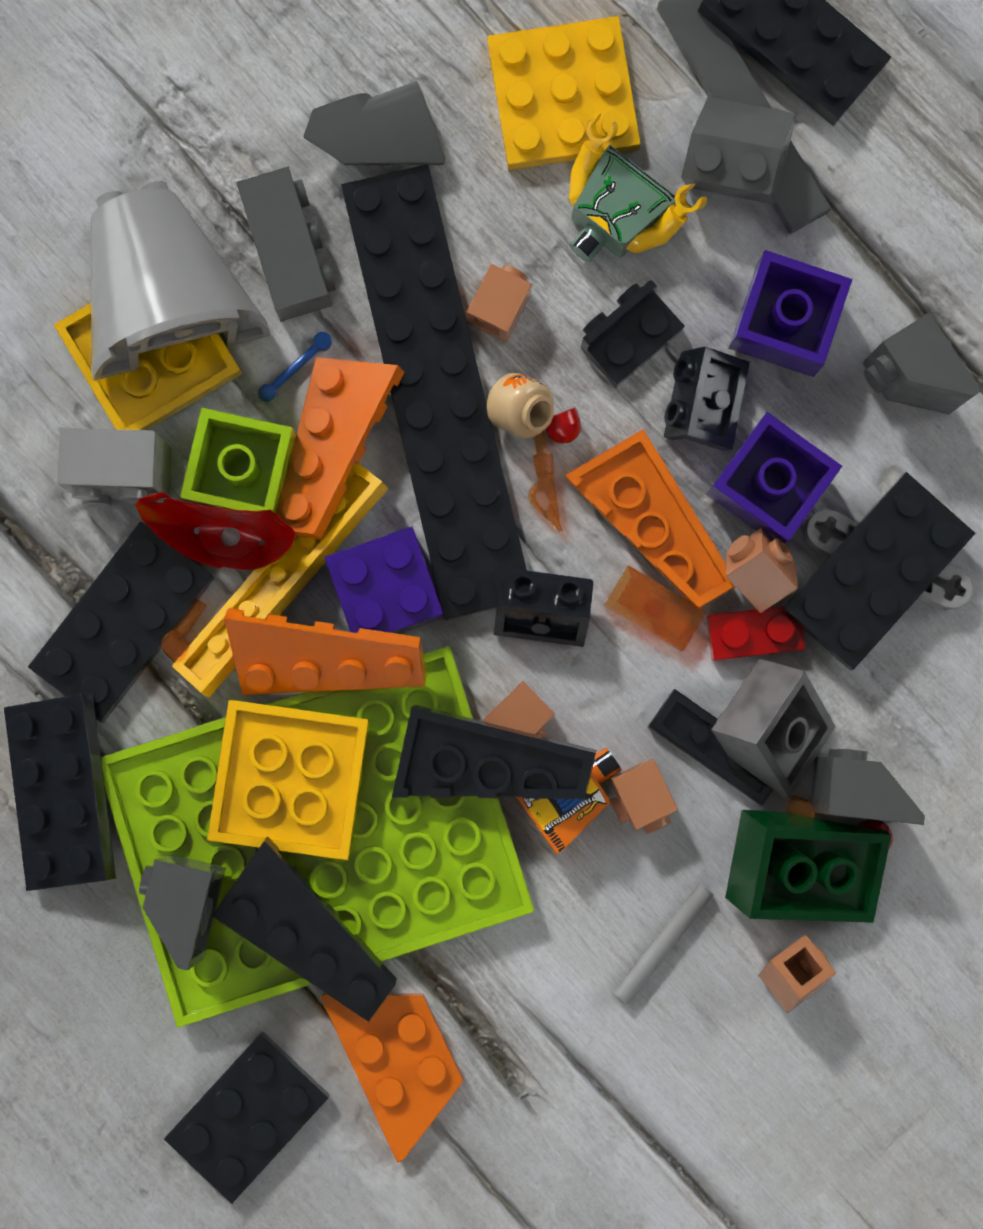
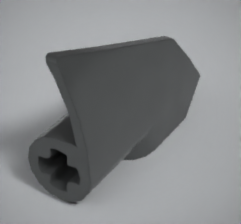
[304,81,445,165]

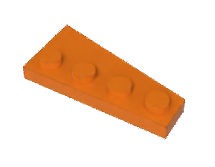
[275,357,404,540]
[565,429,736,610]
[224,608,427,695]

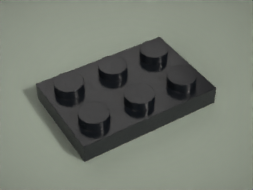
[164,1031,330,1204]

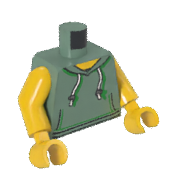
[568,114,707,263]

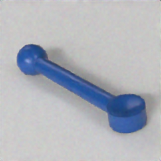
[258,332,332,402]

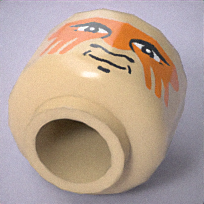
[486,373,554,438]

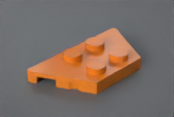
[320,993,464,1163]

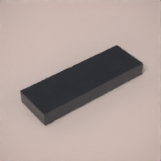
[647,689,773,806]

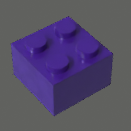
[728,250,853,377]
[706,412,843,543]
[324,526,444,634]

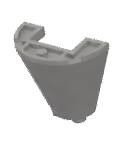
[91,181,270,381]

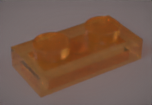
[604,565,706,652]

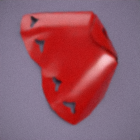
[135,491,296,570]

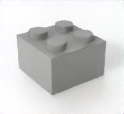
[57,428,172,507]

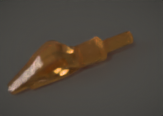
[528,430,563,532]

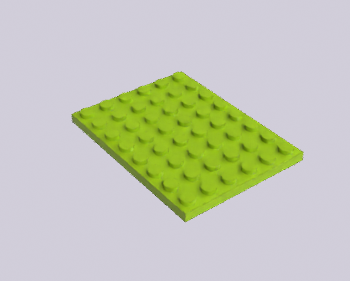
[101,646,535,1028]

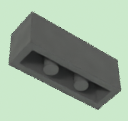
[236,166,336,322]

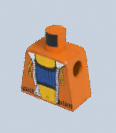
[517,747,622,854]

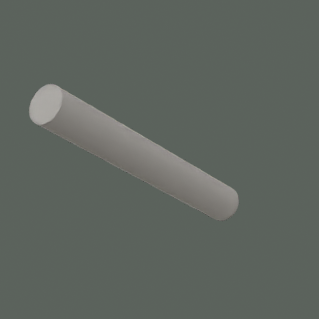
[613,883,714,1004]

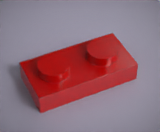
[706,606,805,661]

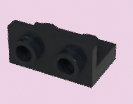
[581,280,685,388]
[664,346,750,451]
[493,568,593,647]

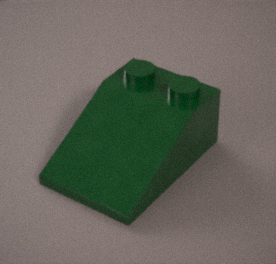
[725,810,892,923]

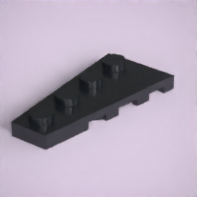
[392,705,597,799]
[212,836,397,1022]

